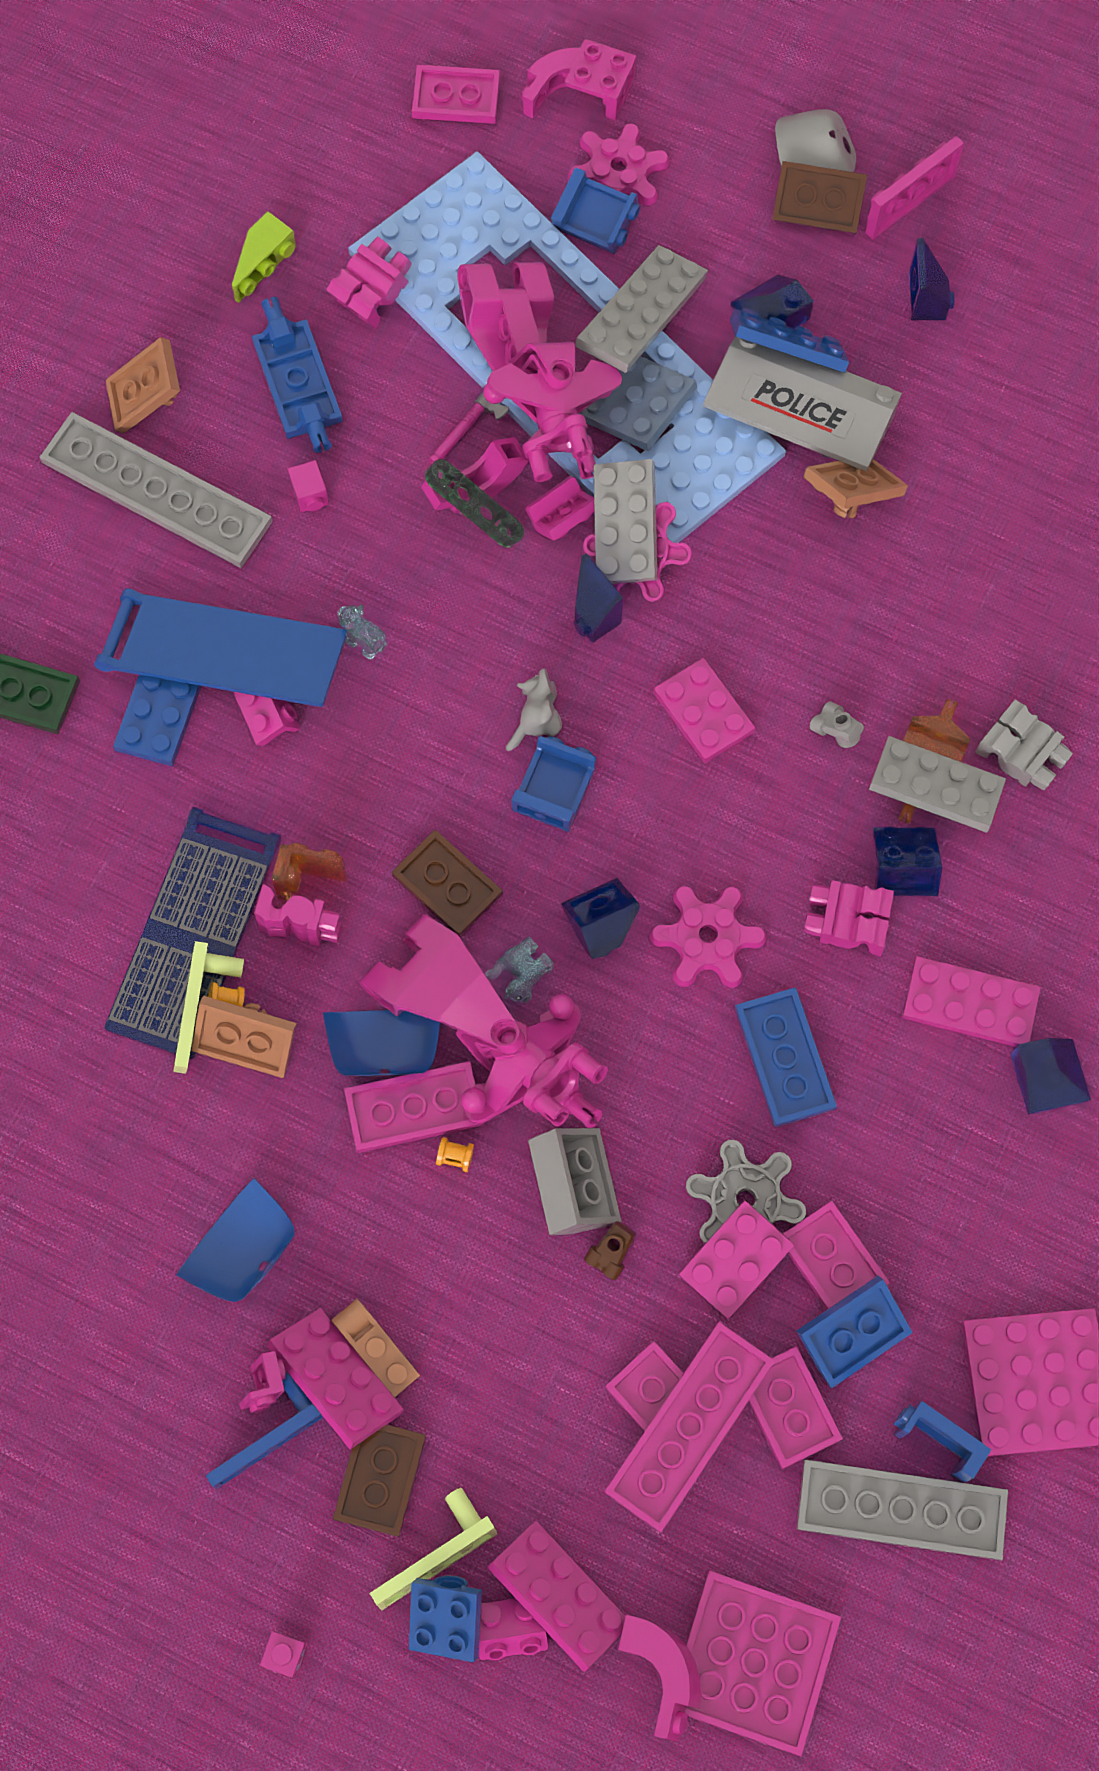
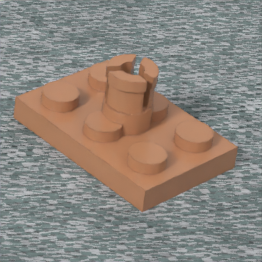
[106,337,180,433]
[803,459,908,518]
[191,996,297,1078]

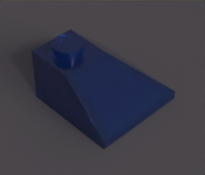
[909,238,955,320]
[730,275,814,329]
[574,553,623,643]
[561,878,640,959]
[1010,1038,1091,1115]

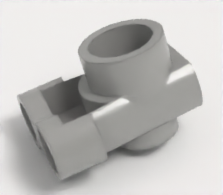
[810,701,864,748]

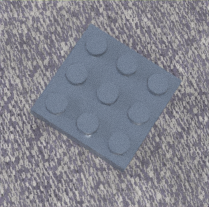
[579,356,697,451]

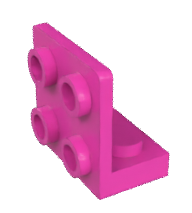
[565,39,637,121]

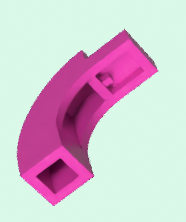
[521,47,580,118]
[421,437,529,514]
[618,1615,701,1742]

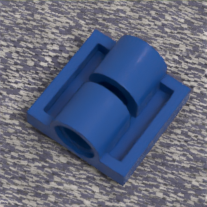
[409,1575,482,1663]

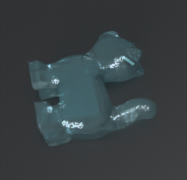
[337,604,387,659]
[486,936,554,1003]

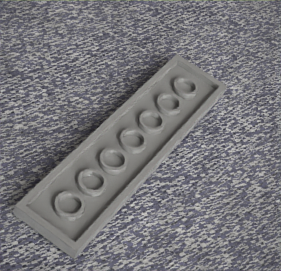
[40,412,273,568]

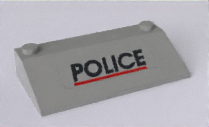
[703,336,902,472]

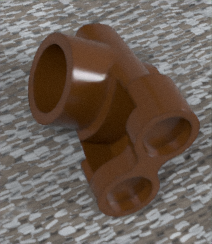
[584,1221,636,1280]

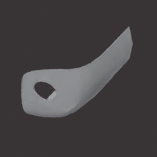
[775,109,856,172]

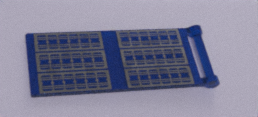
[104,807,281,1059]

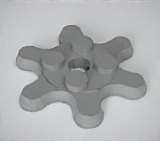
[686,1140,806,1243]

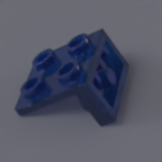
[873,826,942,896]

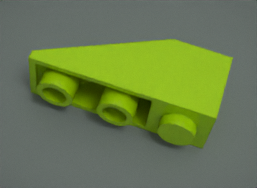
[232,212,296,303]

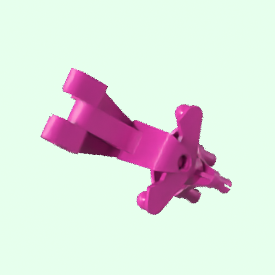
[457,262,622,482]
[358,914,608,1128]

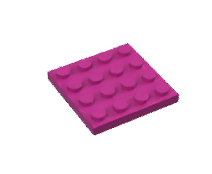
[962,1308,1099,1457]
[685,1571,841,1757]

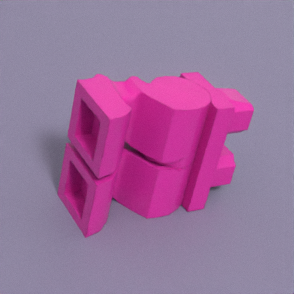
[326,236,412,330]
[804,880,894,957]
[254,884,342,947]

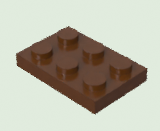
[772,161,867,233]
[391,830,503,937]
[333,1425,426,1537]

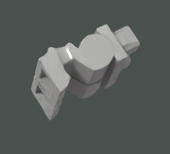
[975,699,1073,790]

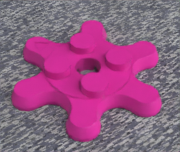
[567,124,670,206]
[583,502,692,602]
[649,886,767,988]

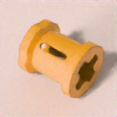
[208,982,245,1007]
[436,1137,474,1172]

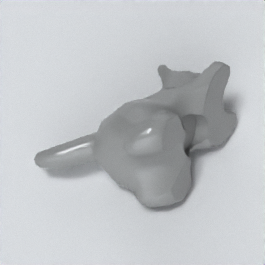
[506,668,562,751]

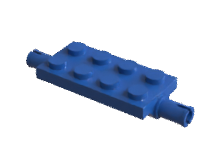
[251,297,343,453]

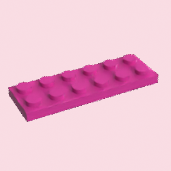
[604,1322,775,1533]

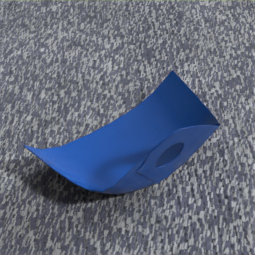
[323,1010,440,1076]
[176,1178,295,1302]

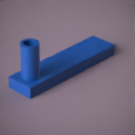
[205,1373,324,1489]

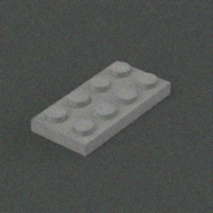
[594,459,658,585]
[869,736,1006,833]

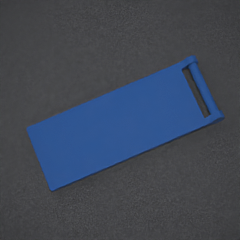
[94,588,347,707]

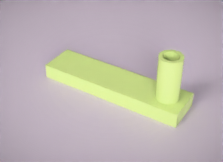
[173,941,244,1074]
[370,1488,498,1610]

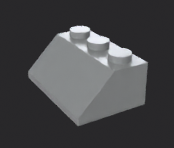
[528,1128,622,1235]

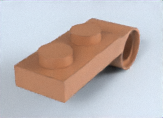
[331,1299,420,1397]

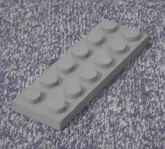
[575,245,708,373]
[796,1460,1008,1560]

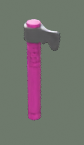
[428,392,510,467]

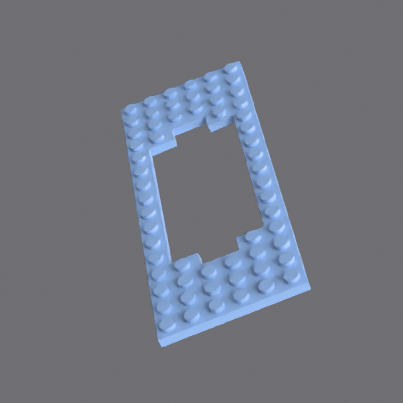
[348,151,786,543]

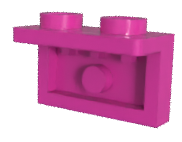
[526,476,595,541]
[234,692,300,746]
[239,1351,285,1413]
[479,1598,548,1660]

